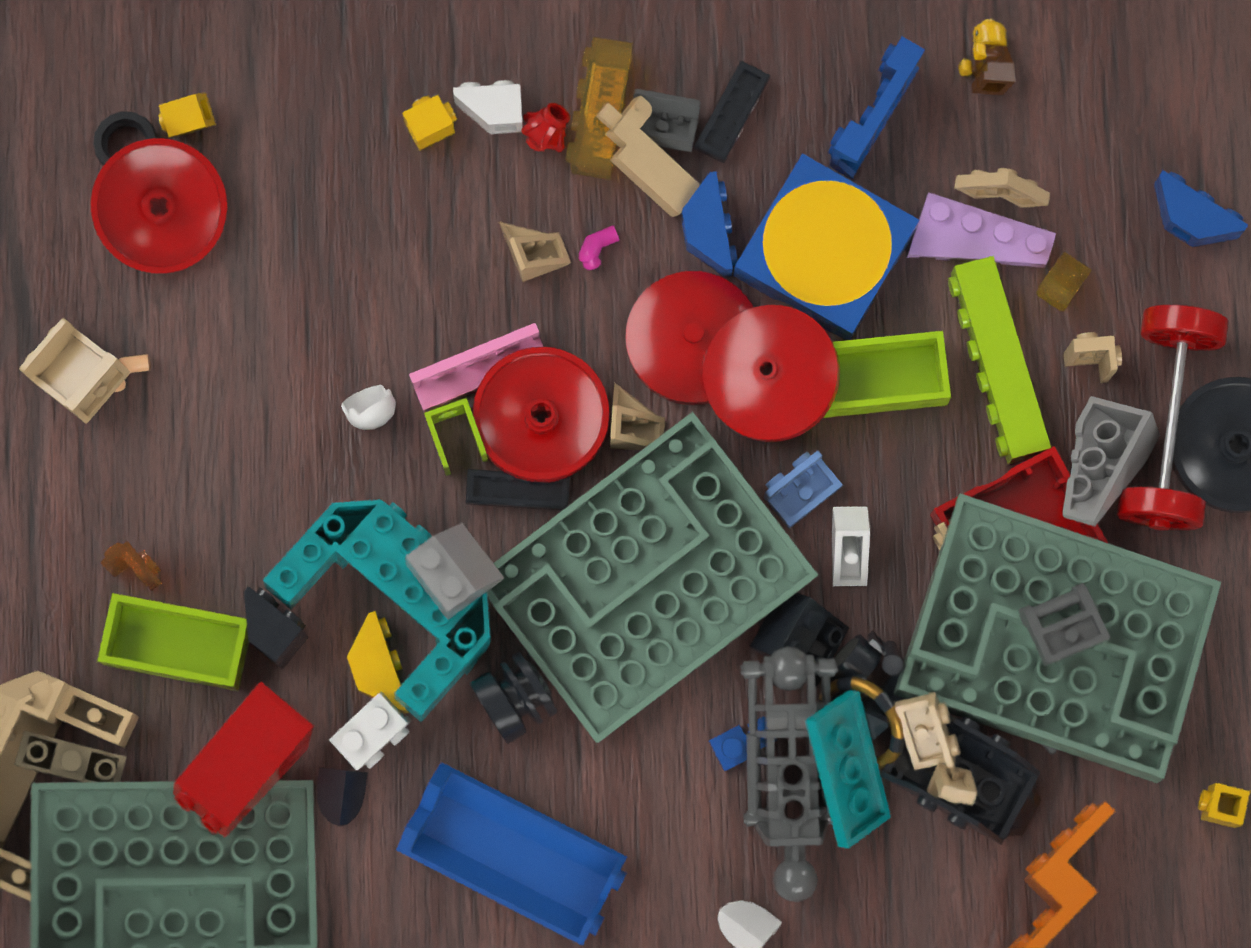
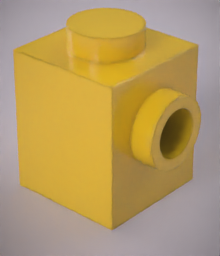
[159,93,216,138]
[402,95,457,151]
[1198,783,1250,828]

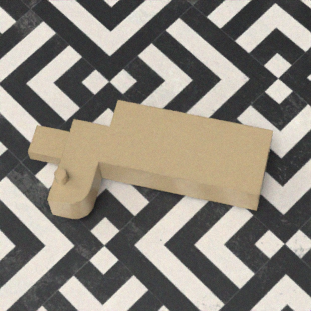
[596,96,700,217]

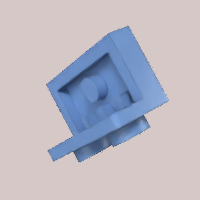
[763,451,843,529]

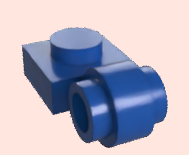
[708,716,778,771]

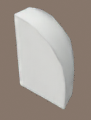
[718,901,782,948]

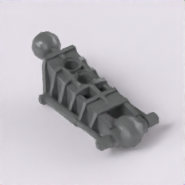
[741,646,837,902]

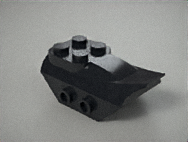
[880,715,1041,845]

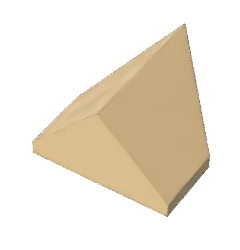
[499,222,571,282]
[610,383,665,450]

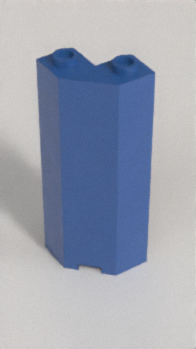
[396,762,627,946]

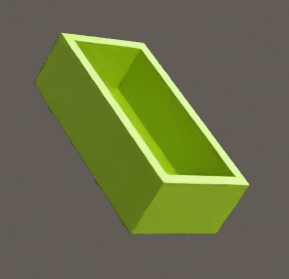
[823,331,951,418]
[97,593,249,691]

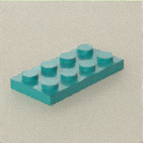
[805,690,891,848]

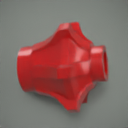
[521,103,570,153]

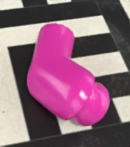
[579,225,619,270]

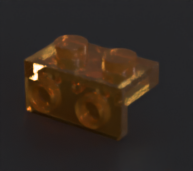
[100,541,163,591]

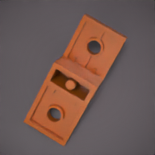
[1008,801,1115,948]

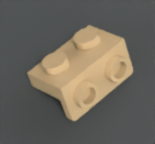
[1063,332,1122,383]
[895,692,960,770]

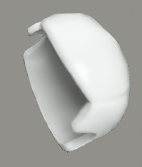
[341,385,396,430]

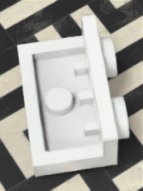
[329,692,412,770]

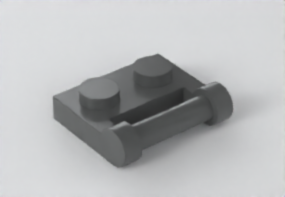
[1019,583,1110,667]

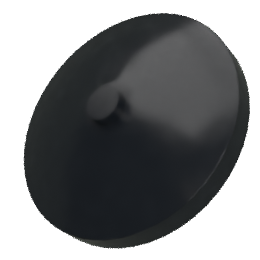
[1172,377,1251,513]

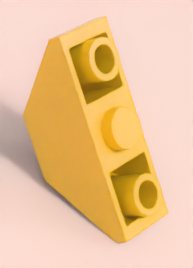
[347,611,408,714]

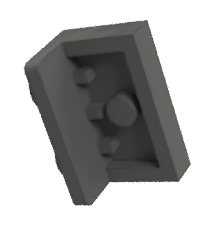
[633,89,701,152]

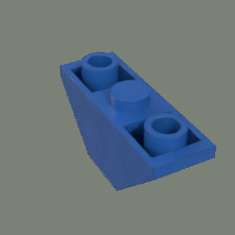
[1154,170,1248,247]
[681,171,738,277]

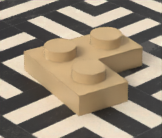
[954,168,1050,208]

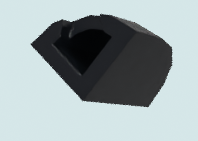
[317,767,368,826]

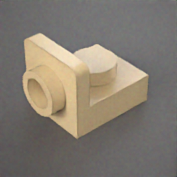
[927,763,977,805]

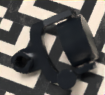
[830,630,906,704]

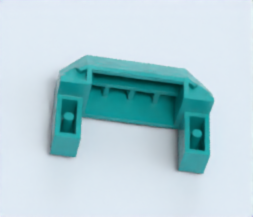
[263,500,490,722]

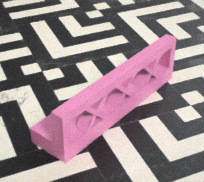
[409,323,544,413]

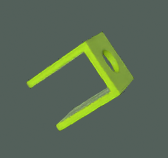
[424,398,488,475]

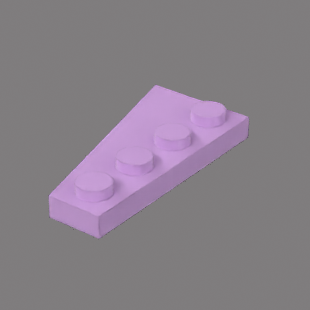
[907,192,1056,268]

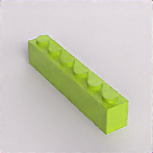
[948,256,1051,465]

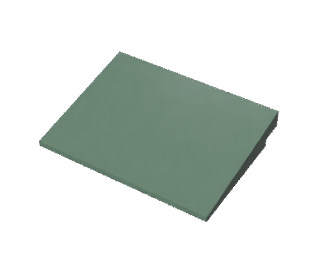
[487,412,818,744]
[894,493,1221,783]
[30,780,317,948]

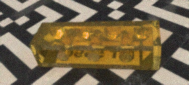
[566,37,633,180]

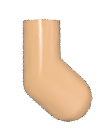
[115,354,151,392]

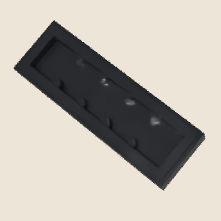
[695,60,770,163]
[465,469,570,510]

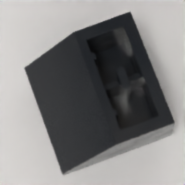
[244,586,309,669]
[750,592,849,687]

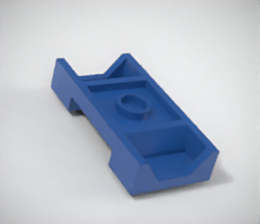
[828,36,925,179]

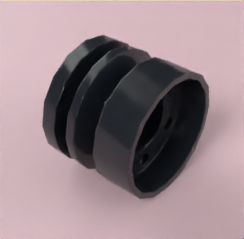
[469,652,558,744]

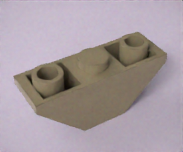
[14,731,126,782]

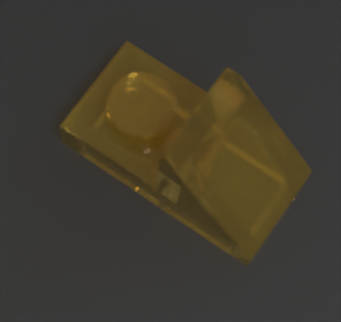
[1036,252,1092,312]

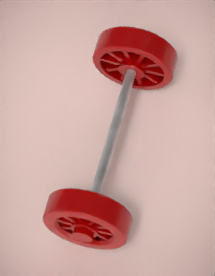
[1117,304,1229,530]

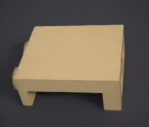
[20,318,131,424]

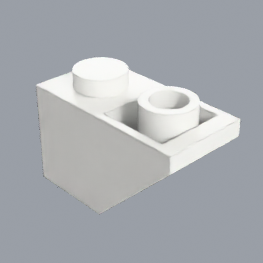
[453,80,523,134]

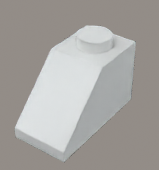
[832,507,870,586]

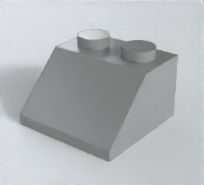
[405,523,504,620]

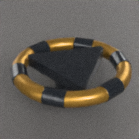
[816,677,905,770]

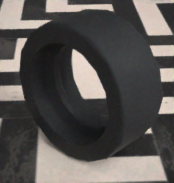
[93,111,158,166]

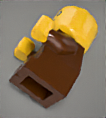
[959,19,1015,95]

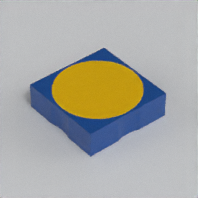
[733,153,919,340]

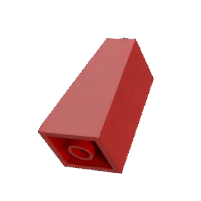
[172,682,314,838]

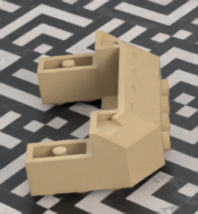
[0,671,139,901]

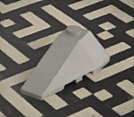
[1063,396,1160,526]

